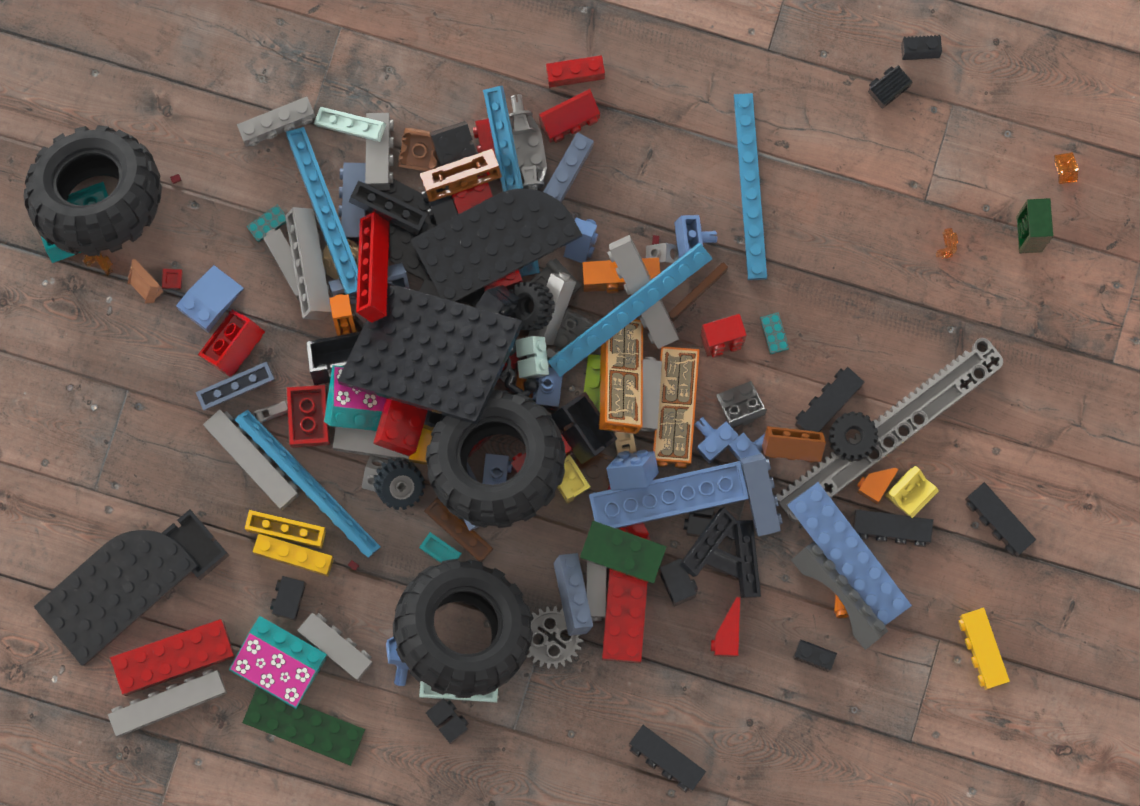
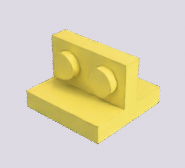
[557,455,590,504]
[885,466,939,518]

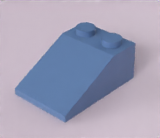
[176,265,244,333]

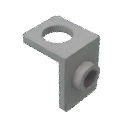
[646,243,679,264]
[362,456,388,492]

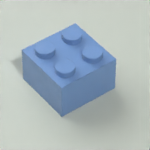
[606,450,659,490]

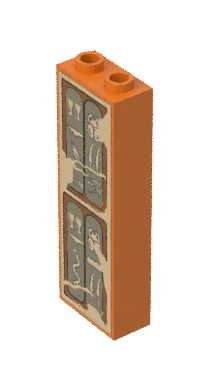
[600,319,643,434]
[653,347,700,468]

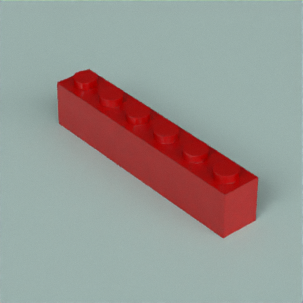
[356,212,389,323]

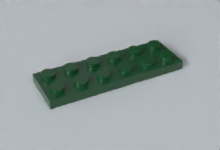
[242,687,365,766]

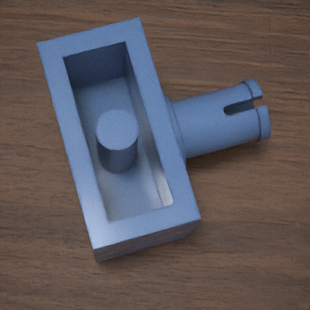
[674,215,717,258]
[563,218,598,263]
[533,367,563,410]
[694,417,739,464]
[728,432,766,461]
[483,454,512,485]

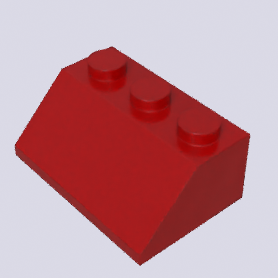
[539,89,600,143]
[198,309,265,377]

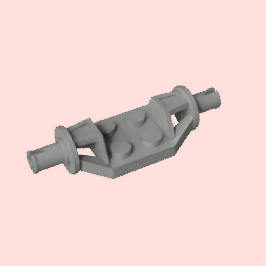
[509,94,547,190]

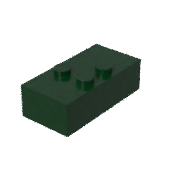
[1016,198,1053,254]
[580,521,667,584]

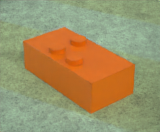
[582,257,660,293]

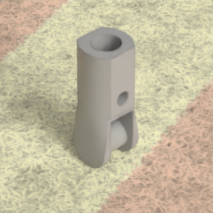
[253,401,288,423]

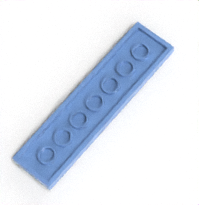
[589,461,749,529]
[787,482,912,625]

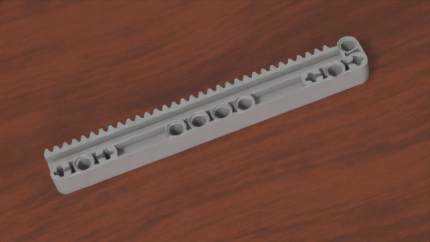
[776,338,1003,522]

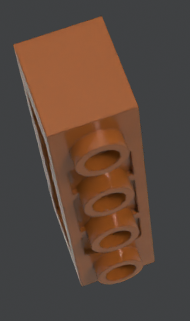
[420,149,502,202]

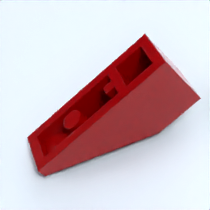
[711,597,740,657]

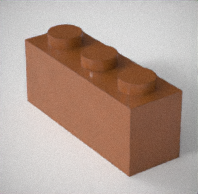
[762,426,826,462]

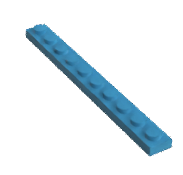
[483,86,540,277]
[734,93,767,280]
[286,127,358,297]
[548,243,712,377]
[235,410,380,558]

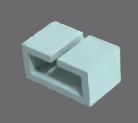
[515,336,549,379]

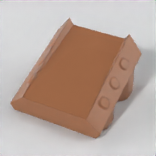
[398,128,438,171]
[127,259,164,304]

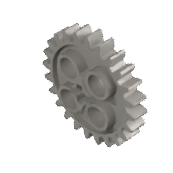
[527,606,583,669]

